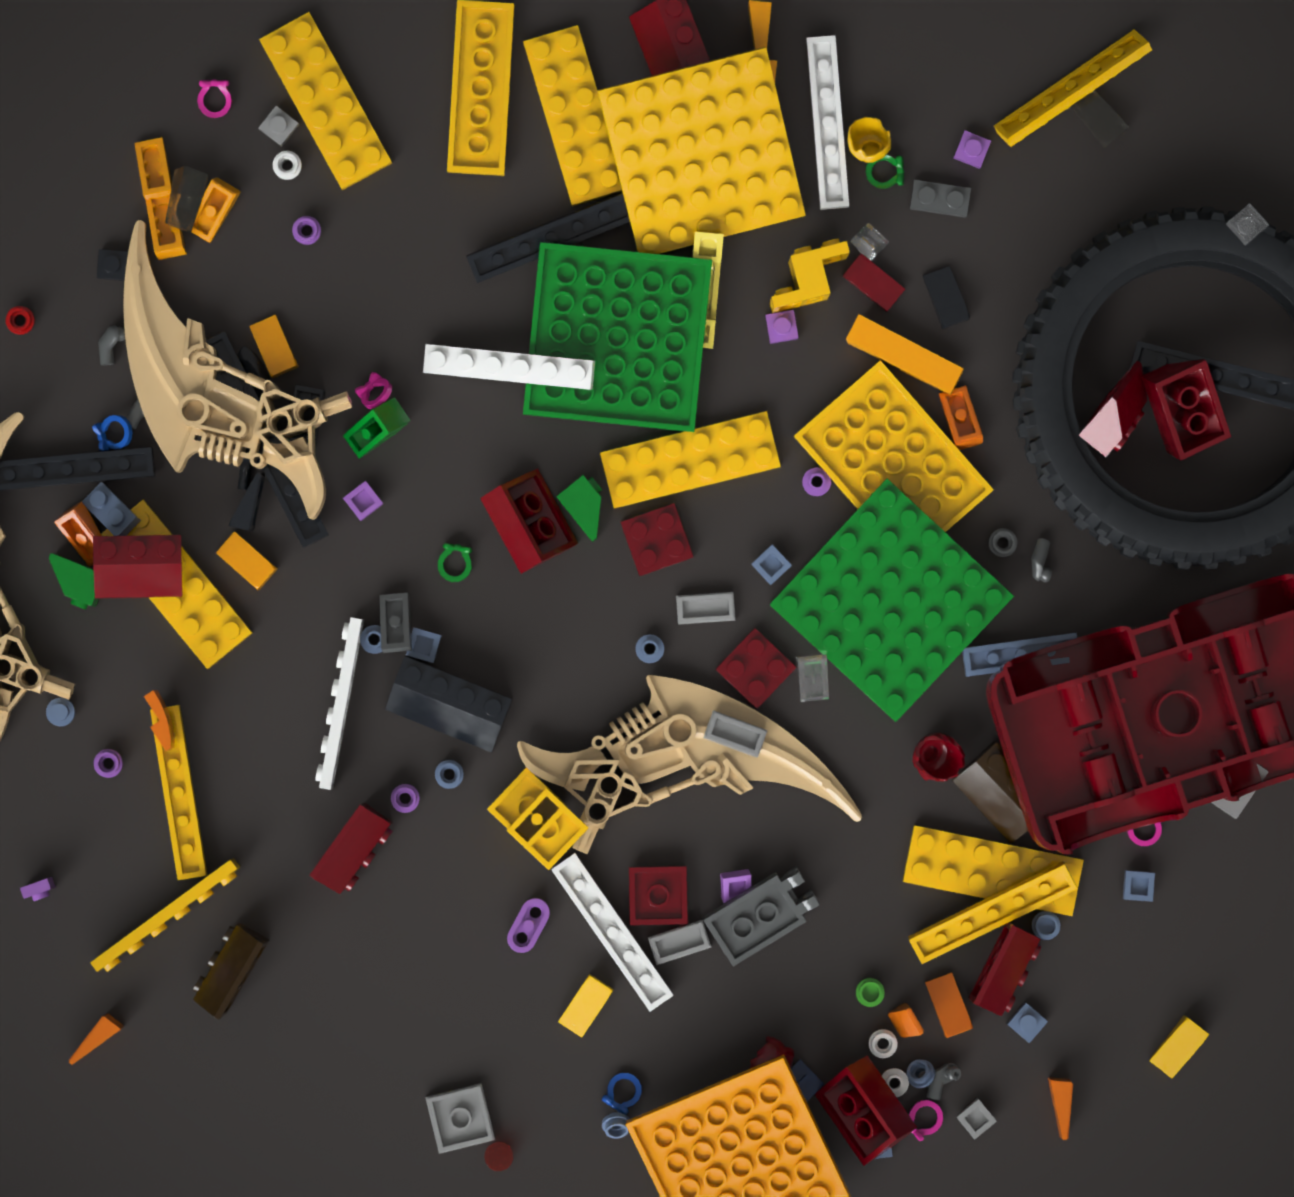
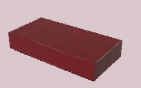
[843,253,905,312]

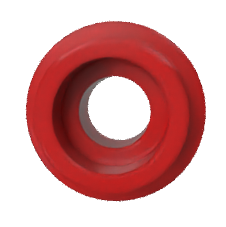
[6,306,35,335]

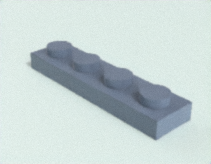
[962,633,1077,677]

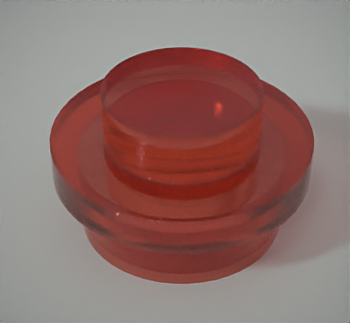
[484,1142,513,1171]

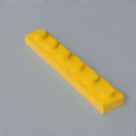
[994,29,1152,147]
[150,705,208,880]
[90,858,240,972]
[908,861,1077,964]

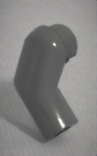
[98,325,125,366]
[1031,538,1052,583]

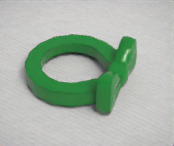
[865,155,904,189]
[438,543,473,582]

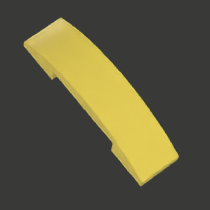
[692,231,724,349]

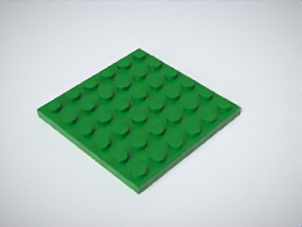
[523,242,712,432]
[770,478,1014,722]

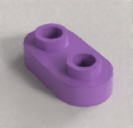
[507,898,550,953]

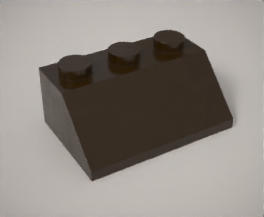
[952,741,1028,843]
[192,923,270,1020]

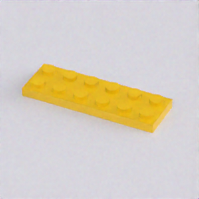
[447,0,515,176]
[259,12,392,191]
[523,25,622,207]
[600,411,781,509]
[101,500,253,669]
[902,825,1084,916]

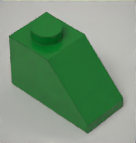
[343,397,411,459]
[556,475,602,543]
[49,553,99,610]

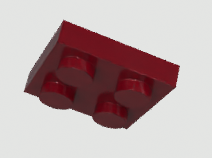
[620,503,693,577]
[715,628,797,709]
[629,866,688,925]

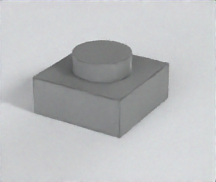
[259,106,299,147]
[956,1098,997,1140]

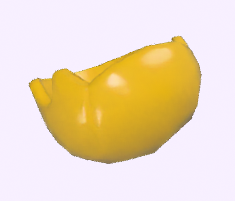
[847,117,891,163]

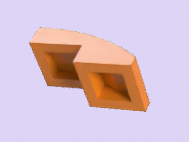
[144,690,175,751]

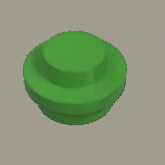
[856,978,885,1007]

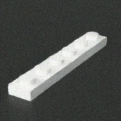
[806,35,849,210]
[423,344,595,390]
[316,617,364,790]
[551,853,674,1012]

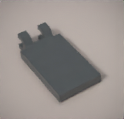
[702,866,820,967]

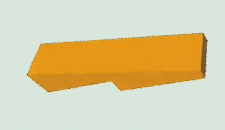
[748,0,777,82]
[134,137,187,260]
[846,314,964,395]

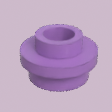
[292,216,321,245]
[802,467,831,496]
[94,749,123,778]
[391,784,420,813]

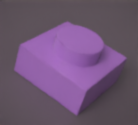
[953,131,991,169]
[765,310,799,344]
[343,481,384,521]
[720,869,752,903]
[20,877,56,901]

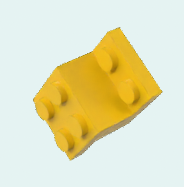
[769,238,850,313]
[487,767,589,870]

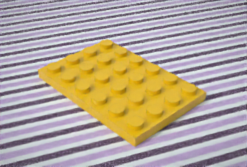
[794,360,994,532]

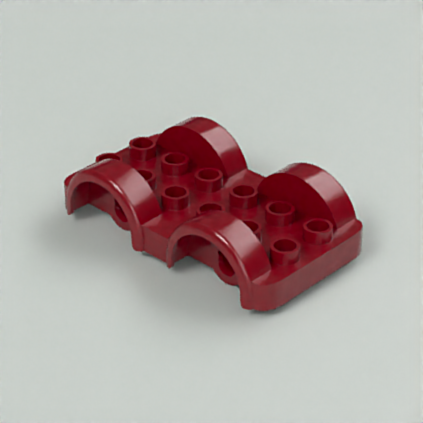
[986,574,1294,854]

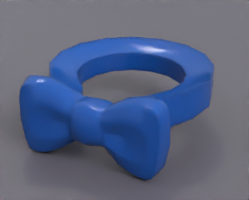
[92,415,133,452]
[601,1073,642,1115]

